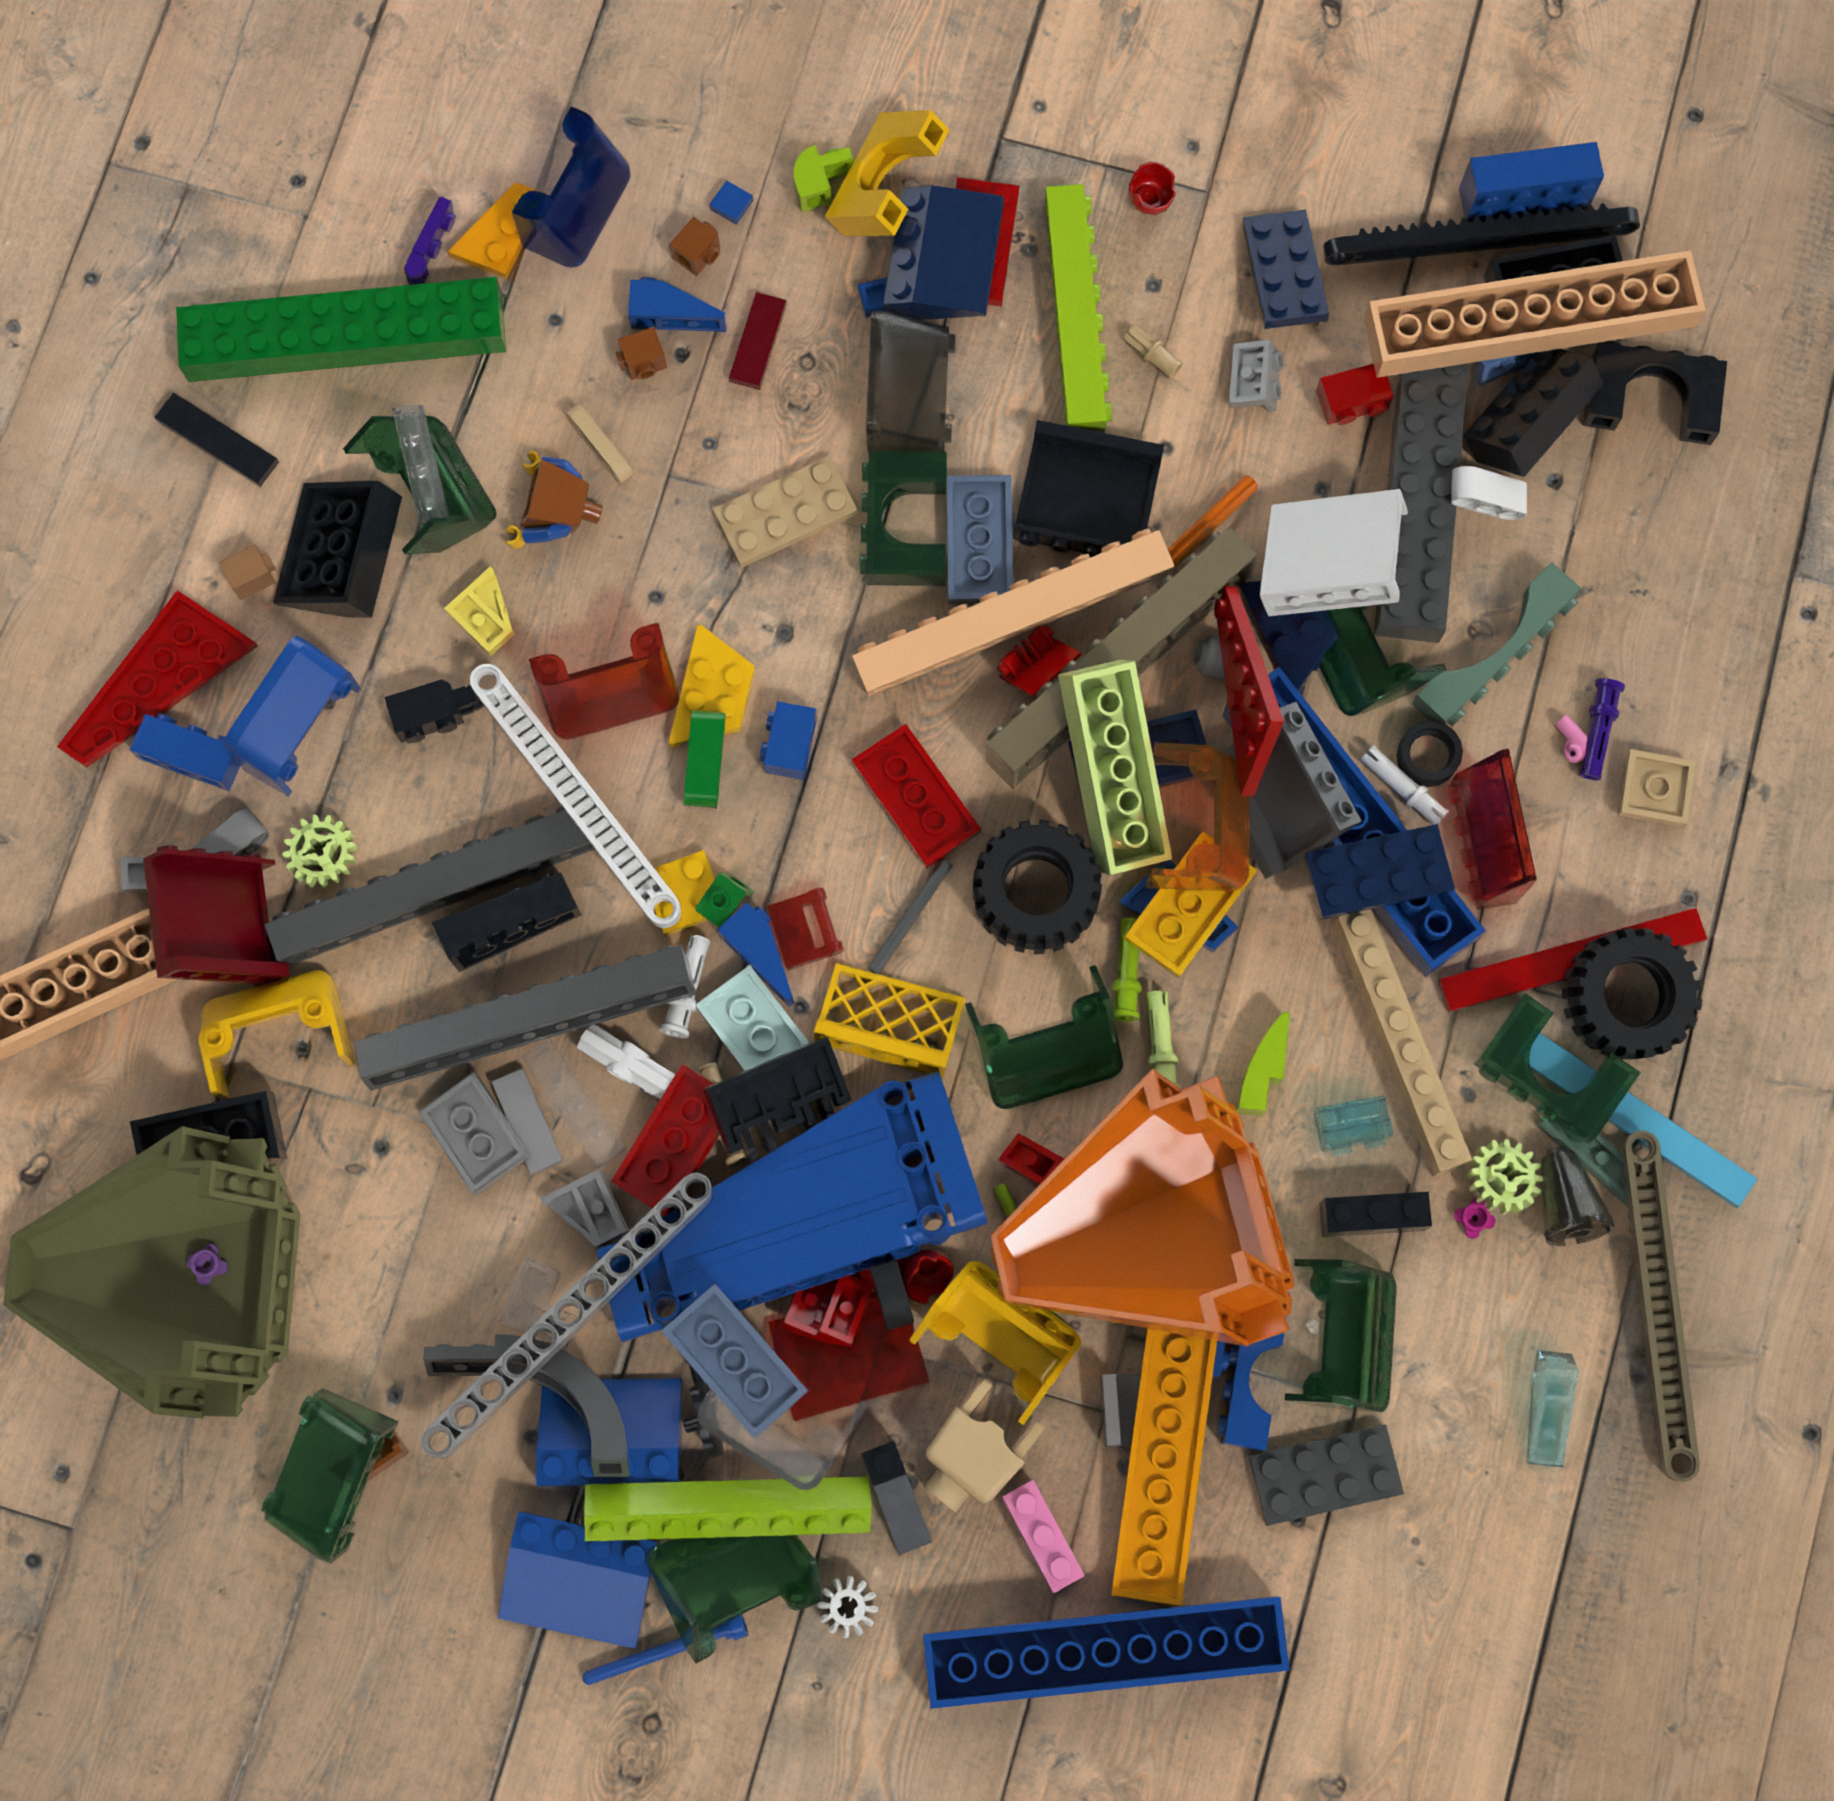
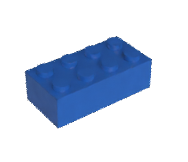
[1459,142,1604,222]

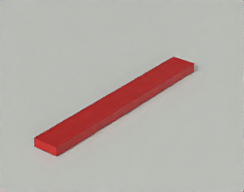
[1438,908,1707,1013]

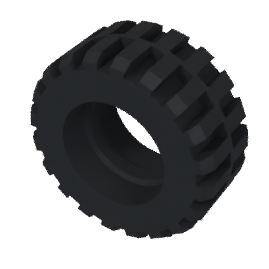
[973,820,1102,954]
[1562,928,1703,1060]

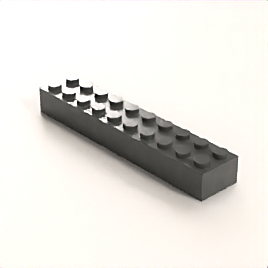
[1374,363,1469,643]

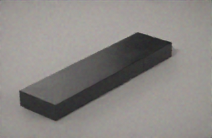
[154,392,279,487]

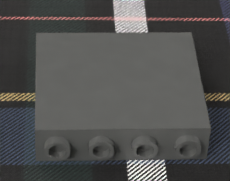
[1202,702,1362,879]

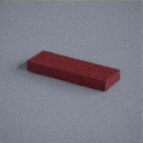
[729,292,787,390]

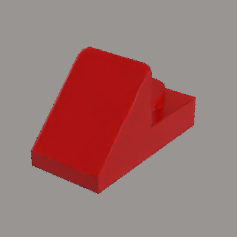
[998,1133,1064,1189]

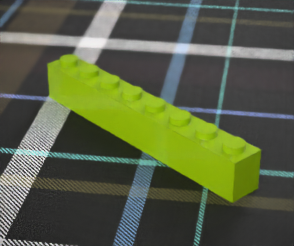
[1045,184,1112,433]
[584,1476,872,1541]

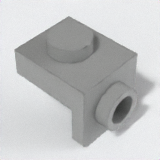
[118,857,147,893]

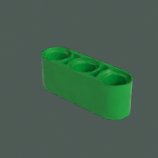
[683,710,726,809]

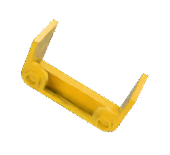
[199,970,355,1100]
[909,1261,1081,1425]

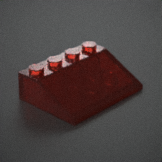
[1447,749,1537,910]
[768,1291,930,1424]

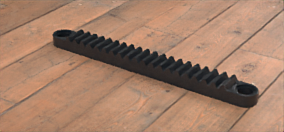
[1323,203,1640,266]

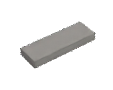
[492,1068,563,1176]

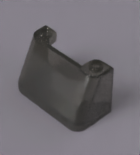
[866,311,956,454]

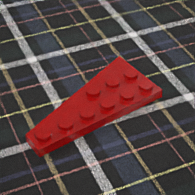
[57,590,258,768]

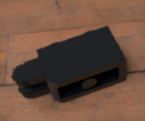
[384,679,484,743]

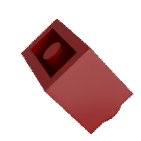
[1316,363,1394,425]

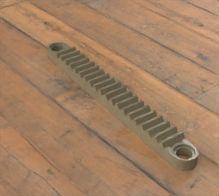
[1621,1130,1700,1482]

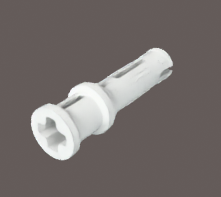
[659,935,711,1039]

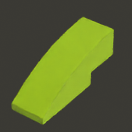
[1236,1012,1290,1116]

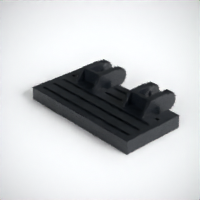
[703,1037,852,1161]

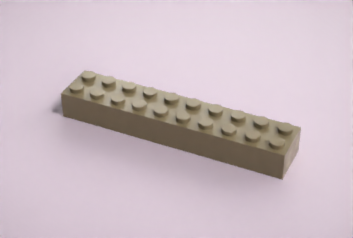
[986,527,1257,790]

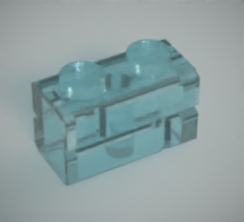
[1314,1095,1393,1156]

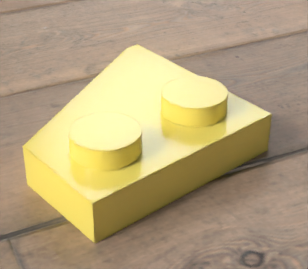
[444,566,515,656]

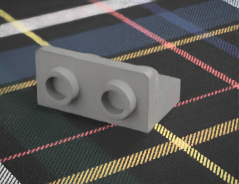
[1229,340,1284,412]

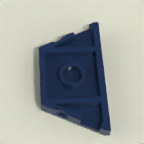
[1239,581,1339,694]

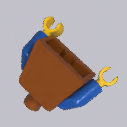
[505,451,603,549]

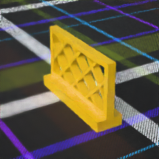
[813,963,966,1079]

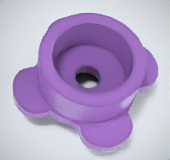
[187,1244,228,1285]

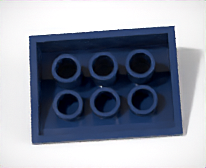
[883,185,1004,321]

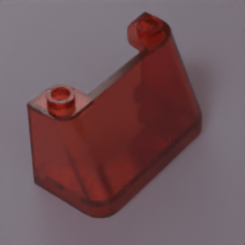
[529,623,679,740]

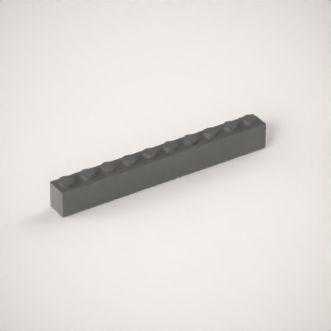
[264,806,595,966]
[354,945,696,1091]

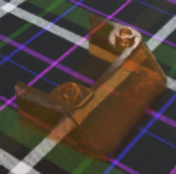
[1146,743,1250,892]

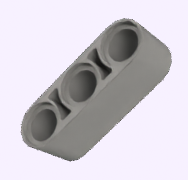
[192,808,269,856]

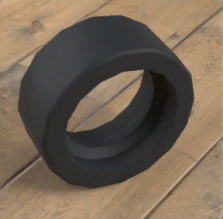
[1396,720,1463,787]
[869,1259,914,1330]

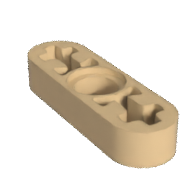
[565,403,634,485]

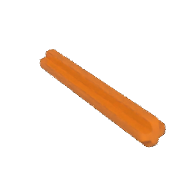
[1168,475,1258,568]

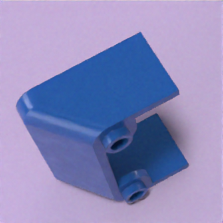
[224,636,361,797]

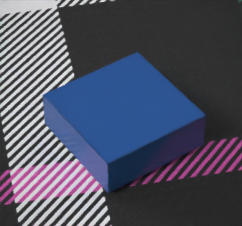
[709,180,754,225]
[857,277,890,317]

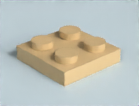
[1618,749,1697,828]

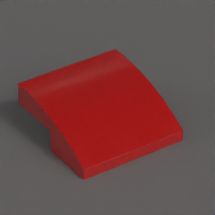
[781,1275,873,1347]

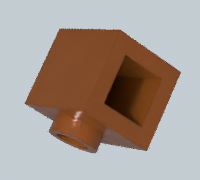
[669,217,720,277]
[615,327,667,380]

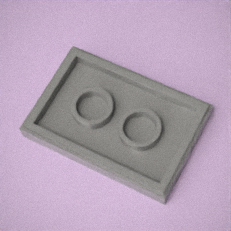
[418,1072,531,1196]

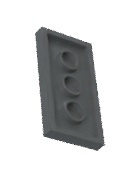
[1249,1425,1404,1526]

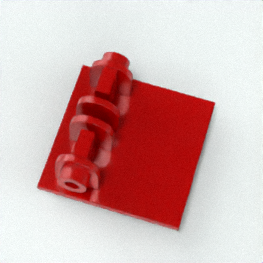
[997,624,1082,697]

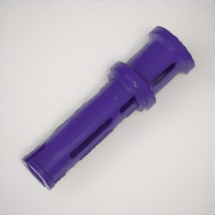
[1579,678,1625,781]

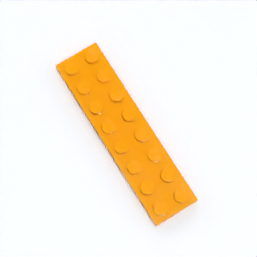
[1111,1328,1217,1606]

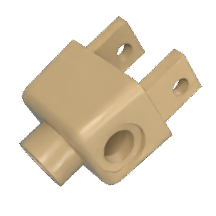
[923,1379,1045,1513]

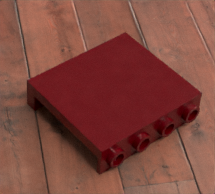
[143,845,290,984]

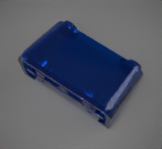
[512,106,631,268]

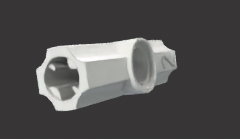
[576,1025,675,1100]

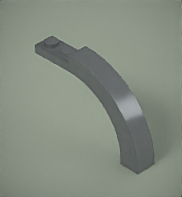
[423,1334,630,1477]

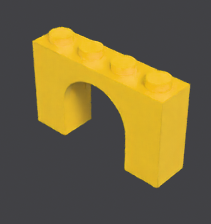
[825,110,950,236]

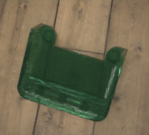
[647,1535,821,1664]

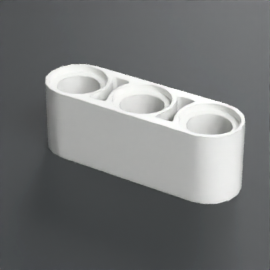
[1451,466,1527,520]

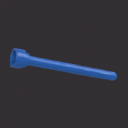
[582,1609,749,1685]

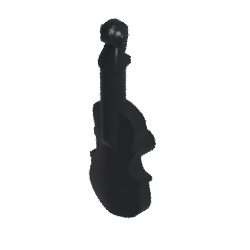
[683,1359,724,1457]

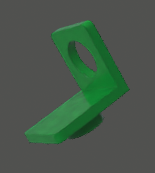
[695,872,755,928]

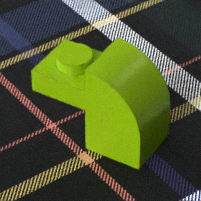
[793,145,854,212]

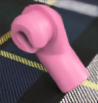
[1555,715,1588,763]

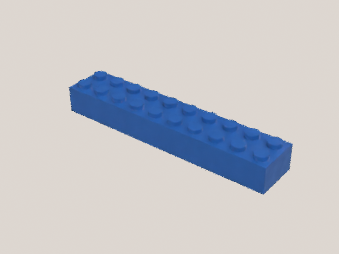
[1222,667,1486,978]
[923,1596,1290,1709]

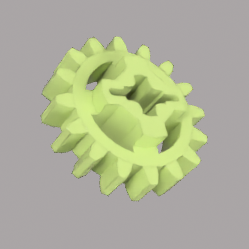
[282,815,358,888]
[1466,1139,1543,1215]

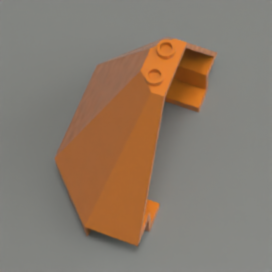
[990,1069,1294,1347]

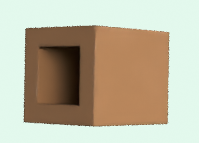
[219,545,276,600]

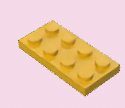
[1124,831,1258,979]

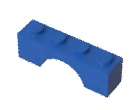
[1217,1315,1287,1452]

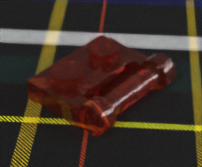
[767,887,844,971]

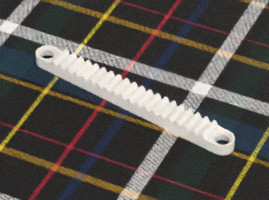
[470,664,681,928]

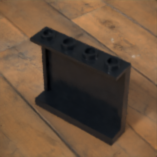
[1013,420,1164,558]

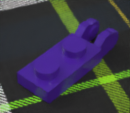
[404,196,456,285]

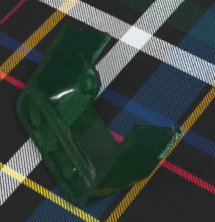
[343,416,497,555]
[1319,605,1447,716]
[965,965,1123,1109]
[1285,1259,1397,1412]

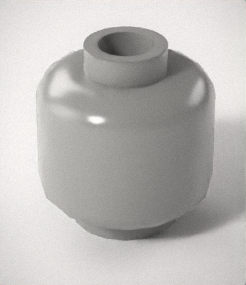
[1194,634,1225,680]

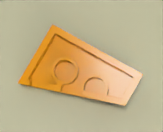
[448,182,546,279]

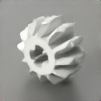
[818,1576,878,1638]

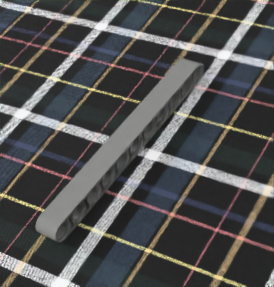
[421,1173,712,1460]

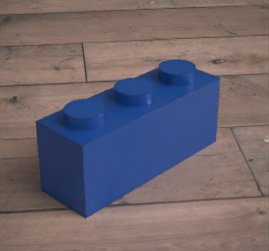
[130,714,240,791]

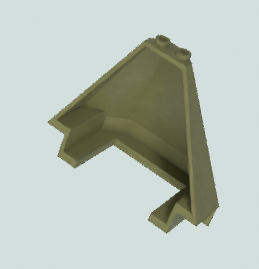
[3,1126,300,1419]

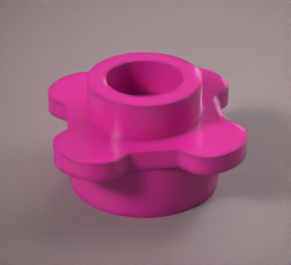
[1454,1198,1496,1239]

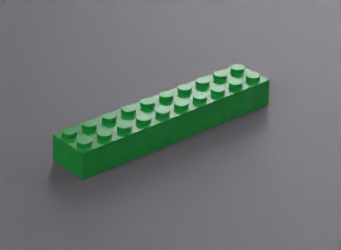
[176,277,507,382]

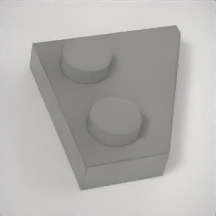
[540,1169,629,1247]

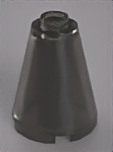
[1542,1146,1614,1246]

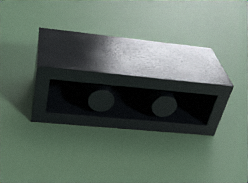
[1319,1191,1432,1237]

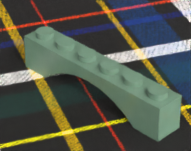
[1412,562,1581,727]

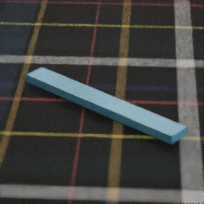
[1505,1023,1757,1208]

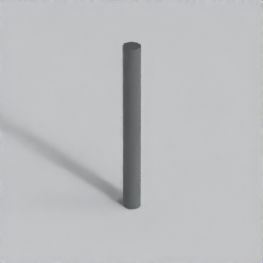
[868,859,952,974]

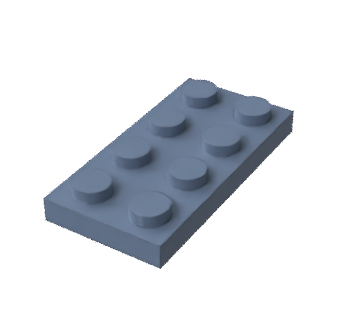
[947,475,1013,603]
[661,1284,809,1439]

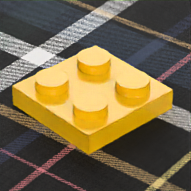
[654,850,715,937]

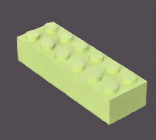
[1058,660,1172,875]

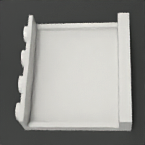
[1260,489,1408,616]

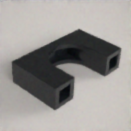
[1583,341,1727,445]

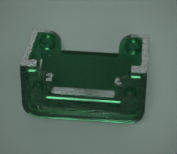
[261,1388,399,1564]

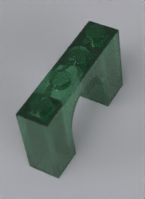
[860,451,947,586]
[1474,993,1641,1144]

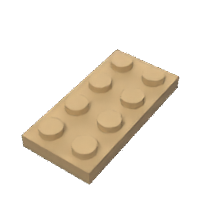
[713,455,858,568]

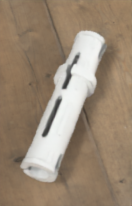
[1360,745,1449,825]

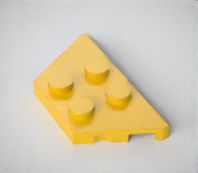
[669,624,755,748]

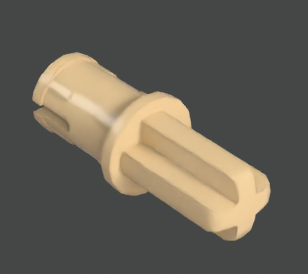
[1124,325,1183,379]

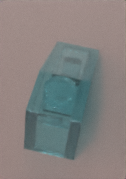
[1527,1350,1579,1468]

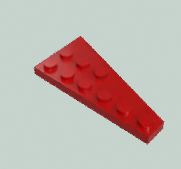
[1214,586,1284,796]

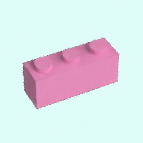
[1001,1480,1085,1593]

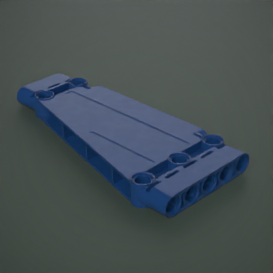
[597,1070,988,1342]

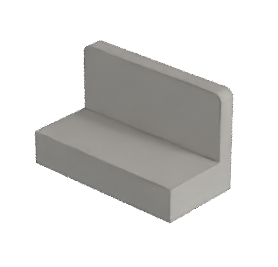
[1100,1374,1141,1447]

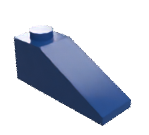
[628,277,727,332]
[718,902,794,1007]

